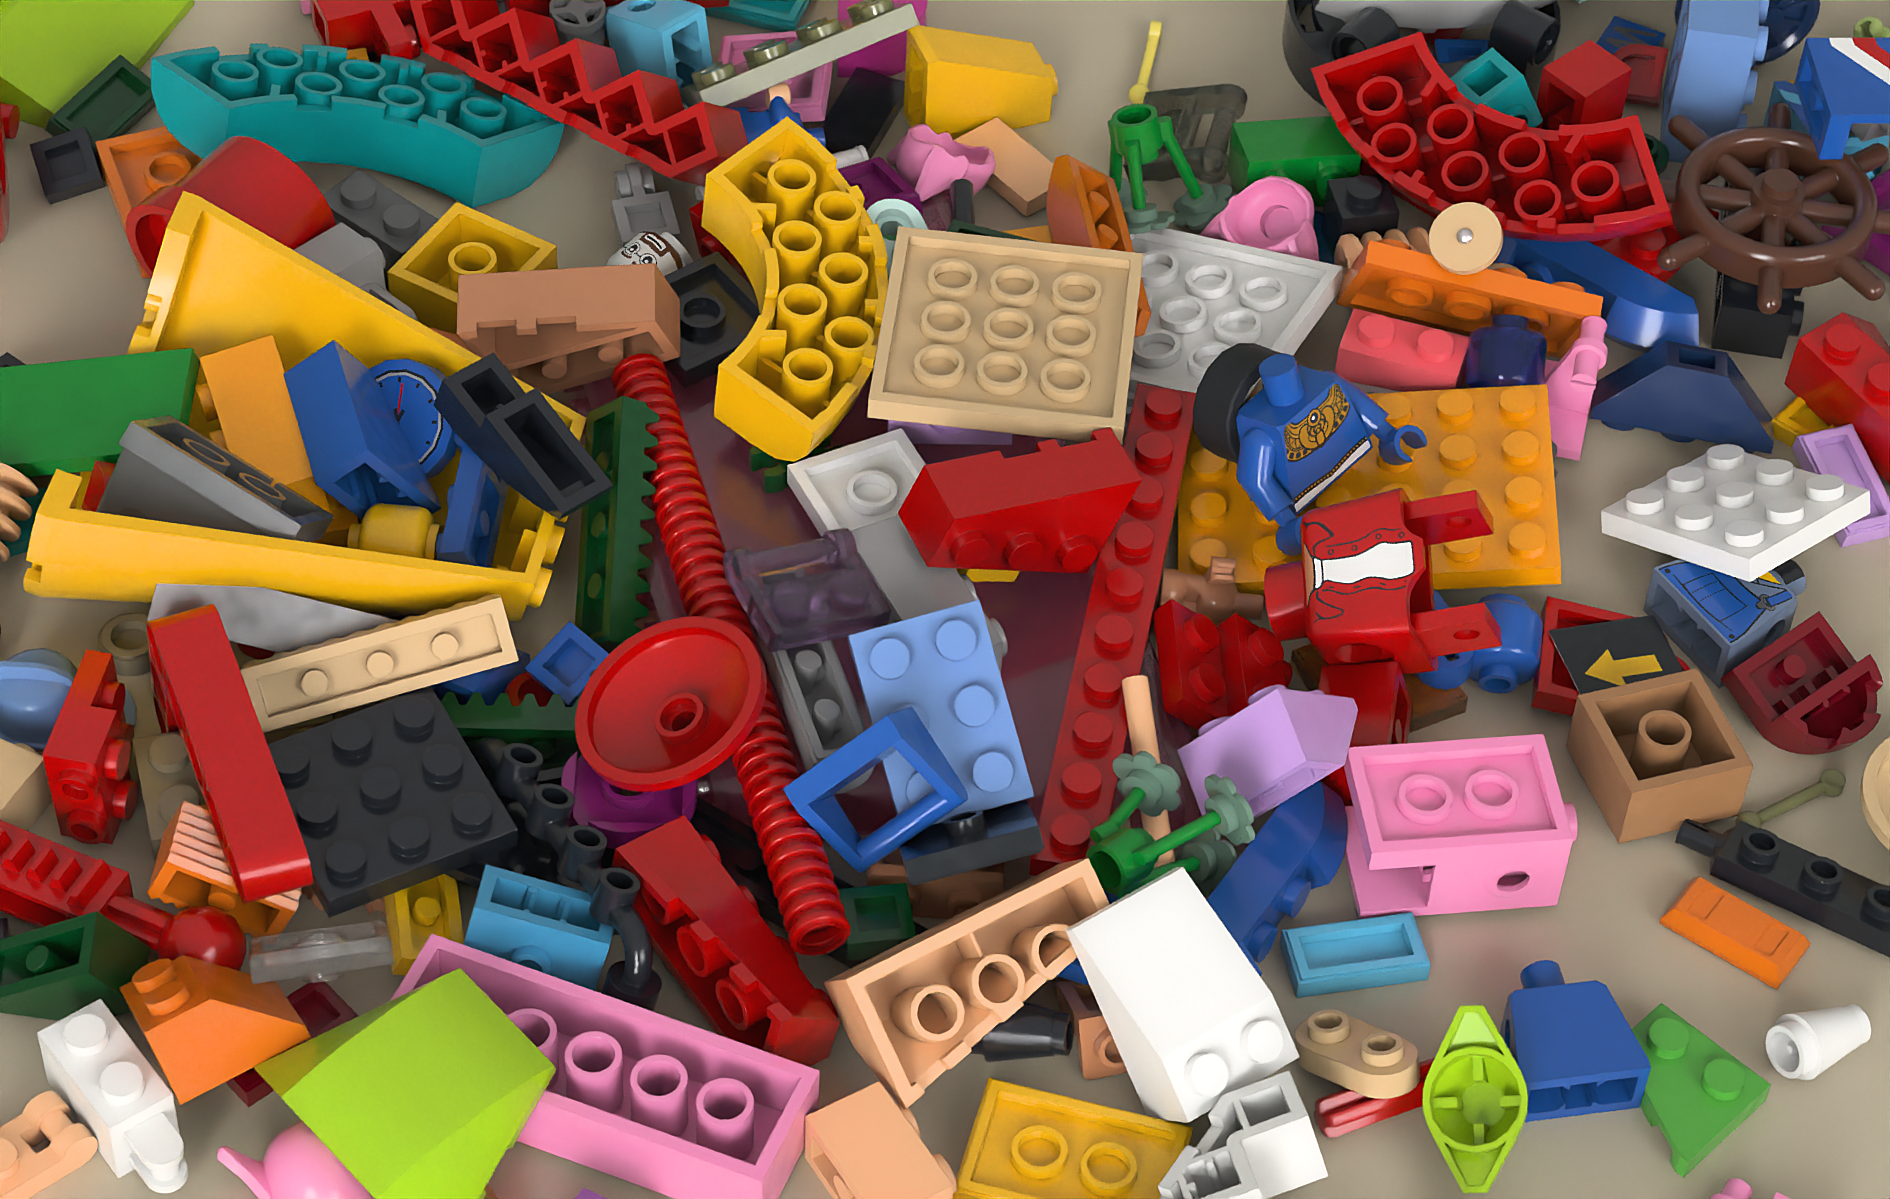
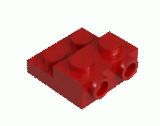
[1153,599,1293,730]
[42,649,139,845]

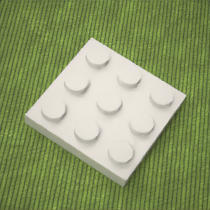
[1601,444,1870,582]

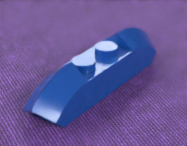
[1493,236,1699,353]
[1207,780,1348,976]

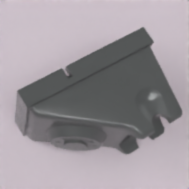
[96,415,334,543]

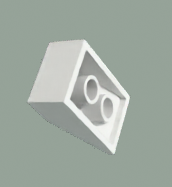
[1065,867,1299,1123]

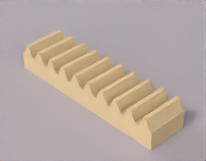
[240,594,519,733]

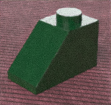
[0,911,150,1021]

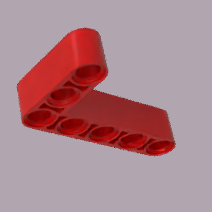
[146,604,313,904]

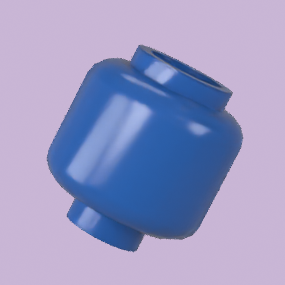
[1468,593,1543,694]

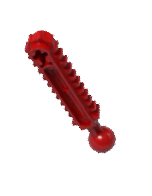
[0,820,247,971]

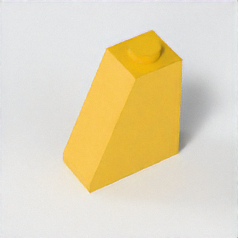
[903,25,1058,140]

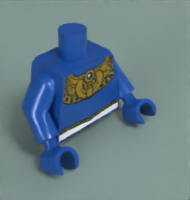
[1236,353,1427,556]

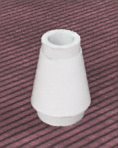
[1766,1004,1871,1080]

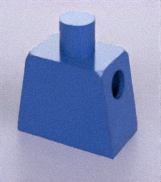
[1500,960,1651,1122]

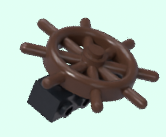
[1657,102,1890,359]

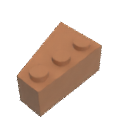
[457,263,681,395]

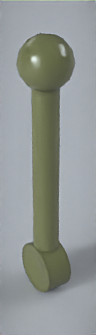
[1735,769,1846,828]

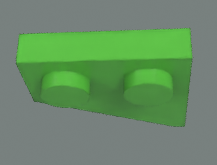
[1631,1003,1771,1178]

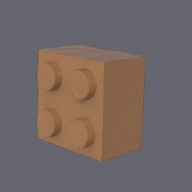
[1566,668,1753,844]

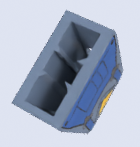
[1643,559,1806,688]

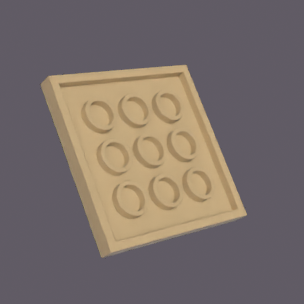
[867,226,1144,445]

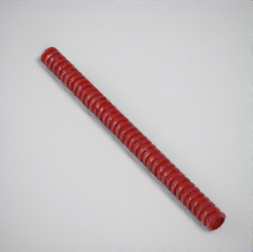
[611,353,851,956]

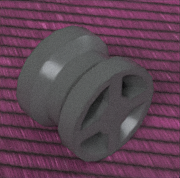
[549,0,606,46]

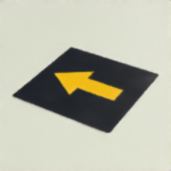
[1549,615,1683,695]

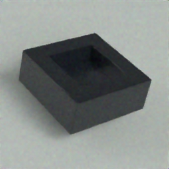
[29,126,106,205]

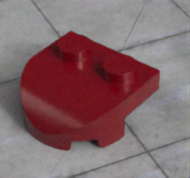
[1721,611,1883,755]

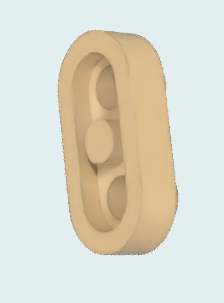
[1295,1009,1420,1099]

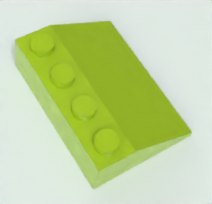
[0,0,194,129]

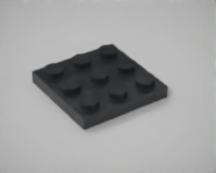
[268,686,518,918]

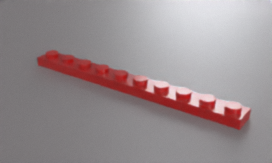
[1029,384,1196,876]

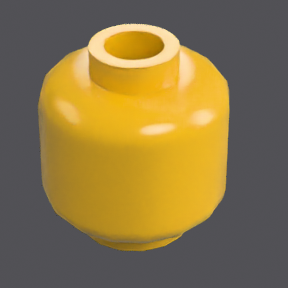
[347,503,444,560]

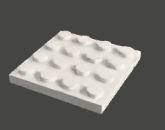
[1128,228,1343,406]

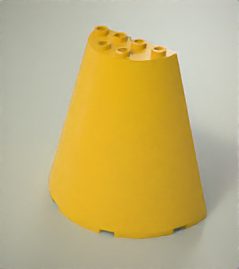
[23,191,587,621]

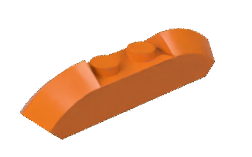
[1047,154,1151,338]

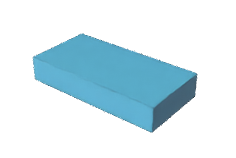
[1279,912,1431,998]

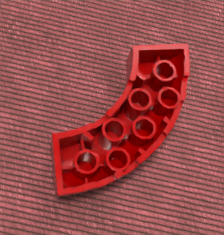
[1311,31,1673,242]

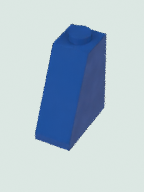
[283,340,441,520]

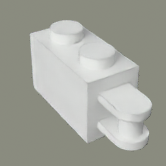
[37,999,188,1193]

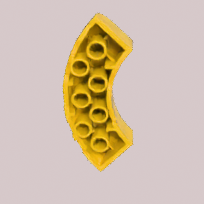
[701,116,889,462]

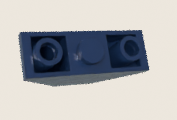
[1590,341,1774,454]

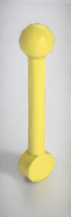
[1128,21,1163,104]

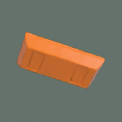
[1659,876,1811,990]

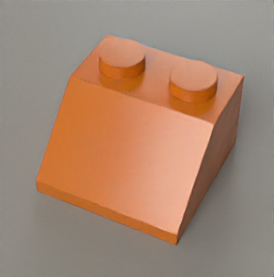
[119,955,311,1105]

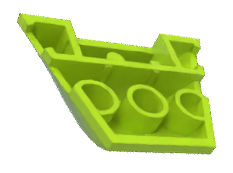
[253,968,557,1199]

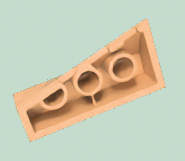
[823,858,1110,1109]

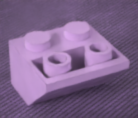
[1177,685,1358,819]

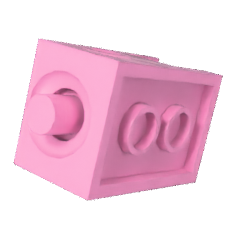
[1344,734,1578,919]

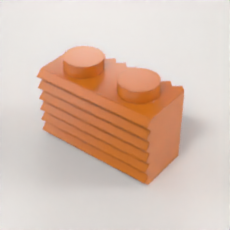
[147,800,302,944]

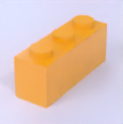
[196,334,331,512]

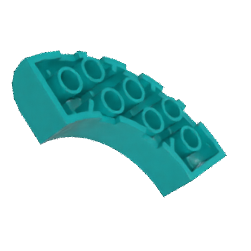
[151,43,565,209]

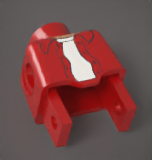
[1264,488,1502,674]

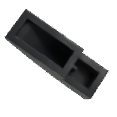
[433,352,613,520]

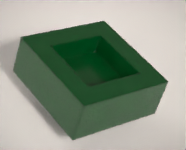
[838,883,916,961]

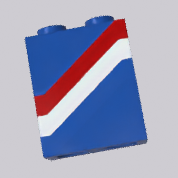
[1795,37,1890,160]

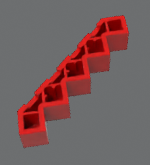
[409,0,748,187]

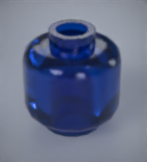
[1465,314,1548,388]

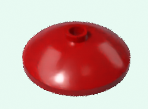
[575,616,767,792]

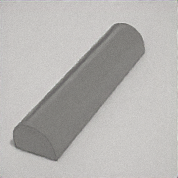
[737,565,875,794]

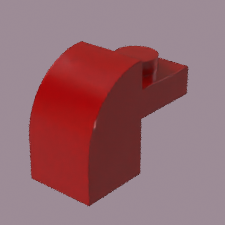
[310,0,420,61]

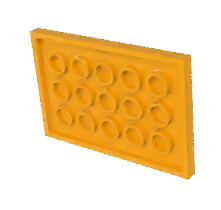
[1178,384,1561,598]

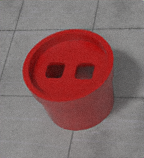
[125,136,336,279]

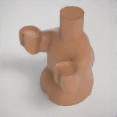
[1157,556,1264,626]

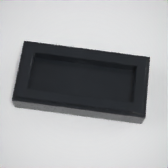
[820,68,905,159]

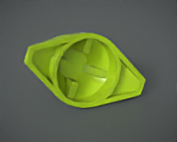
[1423,1005,1528,1193]

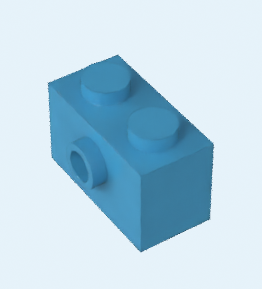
[463,864,614,991]

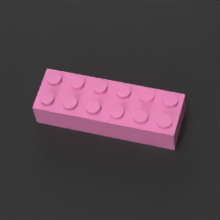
[390,934,820,1199]

